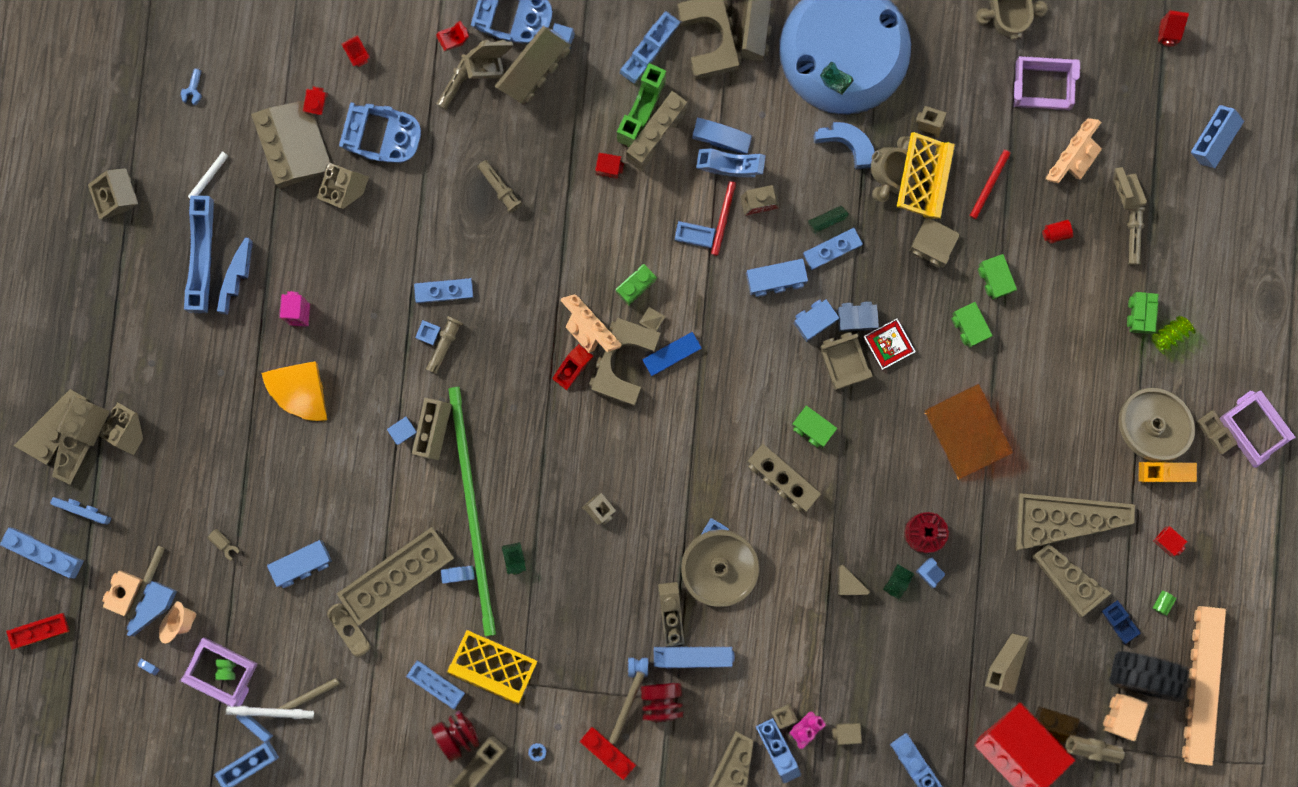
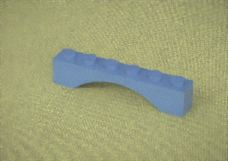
[184,195,214,313]

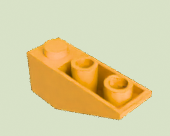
[1139,462,1197,482]

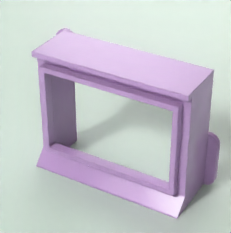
[1014,57,1080,110]
[1219,390,1295,467]
[180,638,257,707]

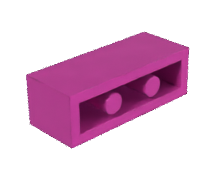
[280,292,310,326]

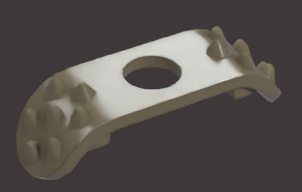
[327,603,371,657]

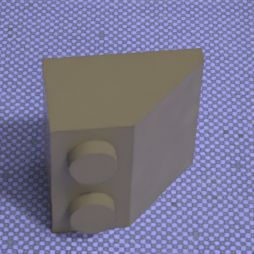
[88,169,138,220]
[57,395,110,446]

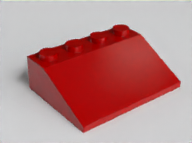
[974,702,1075,787]

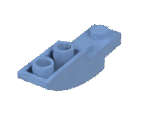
[890,733,942,787]

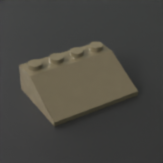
[495,26,571,104]
[251,100,330,189]

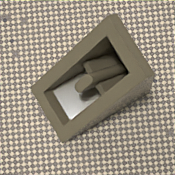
[838,565,870,595]

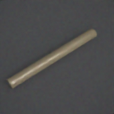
[127,546,165,620]
[609,671,645,744]
[267,678,340,720]

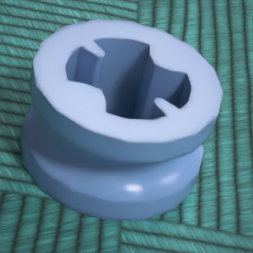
[528,743,546,761]

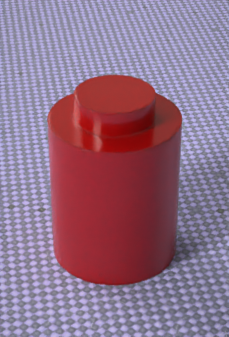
[1042,219,1073,244]

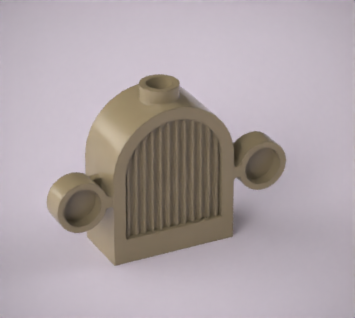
[975,0,1047,40]
[871,136,922,202]

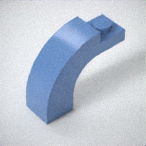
[814,122,874,169]
[696,148,765,177]

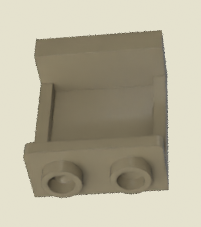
[820,332,873,391]

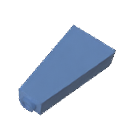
[654,647,735,668]

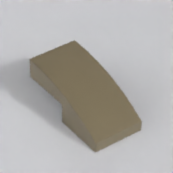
[1197,411,1238,454]

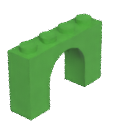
[617,63,666,147]

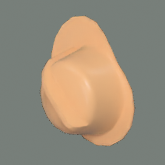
[159,602,196,644]

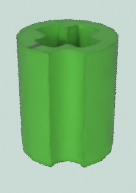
[1152,591,1177,616]

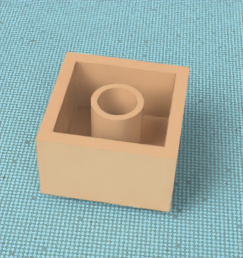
[1103,694,1147,741]

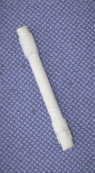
[226,706,314,719]

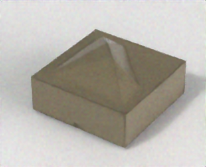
[639,307,665,332]
[771,704,798,730]

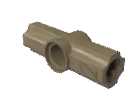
[1066,736,1125,764]

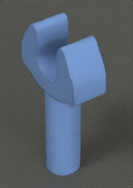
[181,69,201,105]

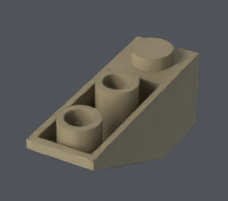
[658,582,684,646]
[985,634,1029,694]

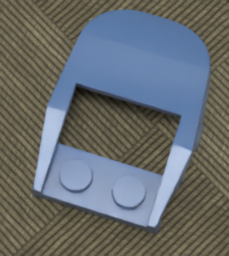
[471,0,552,44]
[339,102,421,163]

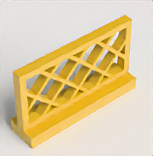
[897,132,955,219]
[447,630,537,705]

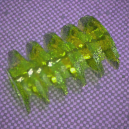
[1151,315,1196,355]

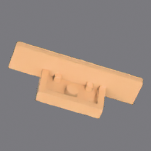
[1046,118,1102,183]
[561,294,622,353]

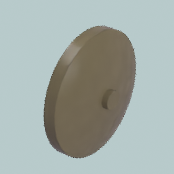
[1119,388,1195,462]
[681,529,759,607]

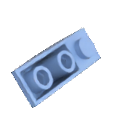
[127,581,177,636]
[756,718,801,784]

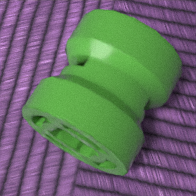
[215,660,236,680]

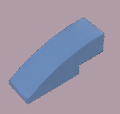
[692,117,752,154]

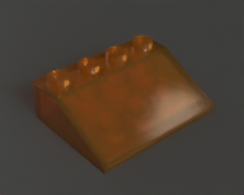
[924,384,1013,479]

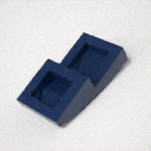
[1102,600,1141,645]

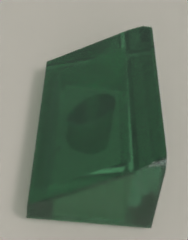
[808,206,849,234]

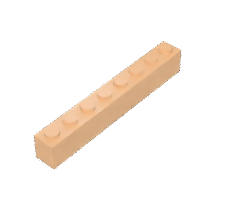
[1182,606,1226,765]

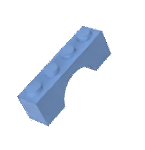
[0,527,84,578]

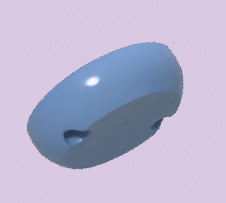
[780,0,911,114]

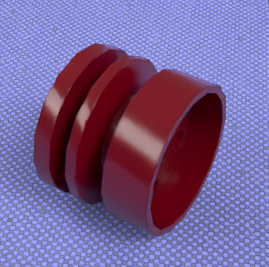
[904,512,949,554]
[640,683,684,722]
[431,710,480,762]

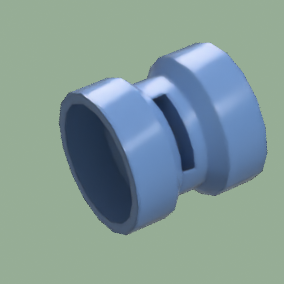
[628,658,648,677]

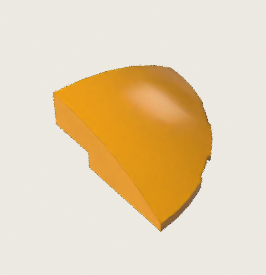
[262,361,327,421]

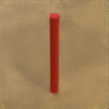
[970,150,1011,219]
[711,181,736,256]

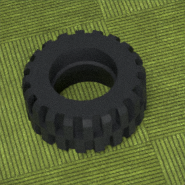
[1109,651,1190,702]

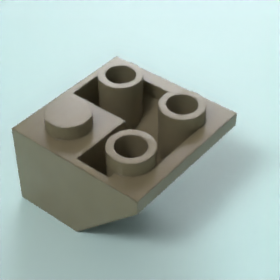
[317,163,369,209]
[99,402,143,455]

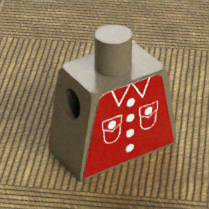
[740,185,780,216]

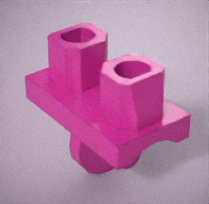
[790,712,825,749]

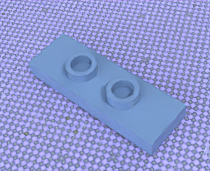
[803,228,863,270]
[414,278,473,303]
[51,497,111,525]
[406,660,465,709]

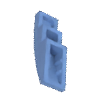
[619,11,680,84]
[217,238,252,314]

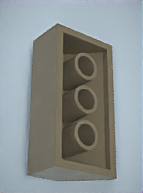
[741,0,775,61]

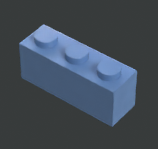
[1191,105,1244,168]
[746,259,808,297]
[267,540,332,588]
[215,741,279,787]

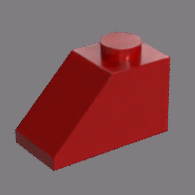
[1158,10,1189,47]
[552,344,593,390]

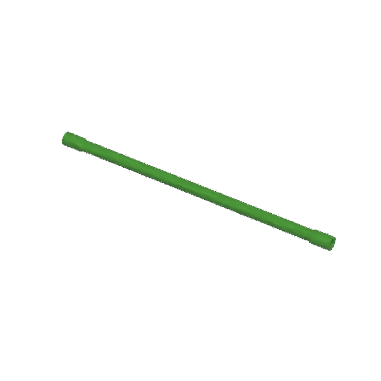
[448,387,496,636]

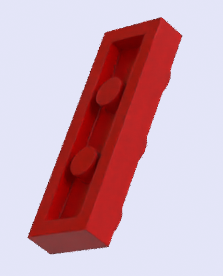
[6,613,70,650]
[579,727,636,780]

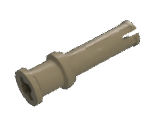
[436,54,469,110]
[477,160,523,213]
[1127,207,1145,265]
[426,316,463,374]

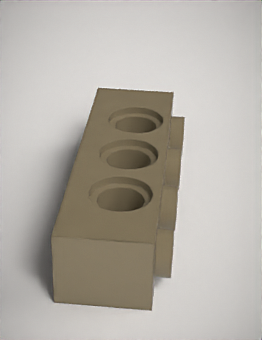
[747,444,821,512]

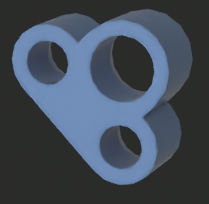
[441,566,475,584]

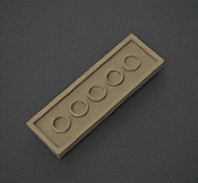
[337,527,455,626]

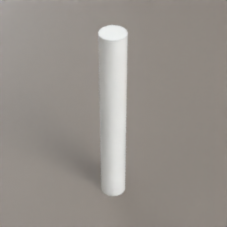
[188,152,228,198]

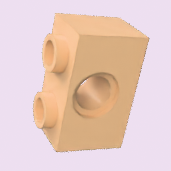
[102,571,143,616]

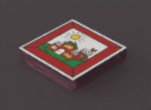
[863,319,916,370]

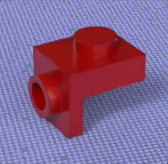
[436,21,469,51]
[341,35,370,67]
[303,86,328,115]

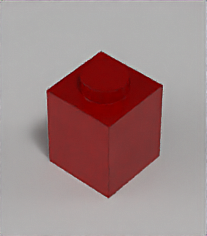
[595,152,624,179]
[1153,526,1187,557]

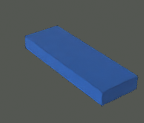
[642,332,702,377]

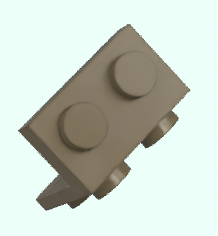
[464,40,514,79]
[909,218,959,268]

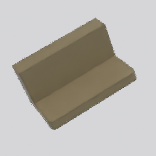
[1114,167,1147,209]

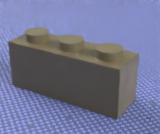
[412,398,452,460]

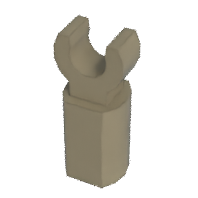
[207,529,241,560]

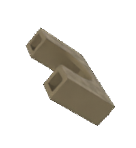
[677,0,742,80]
[626,91,688,172]
[589,318,661,407]
[449,736,507,787]

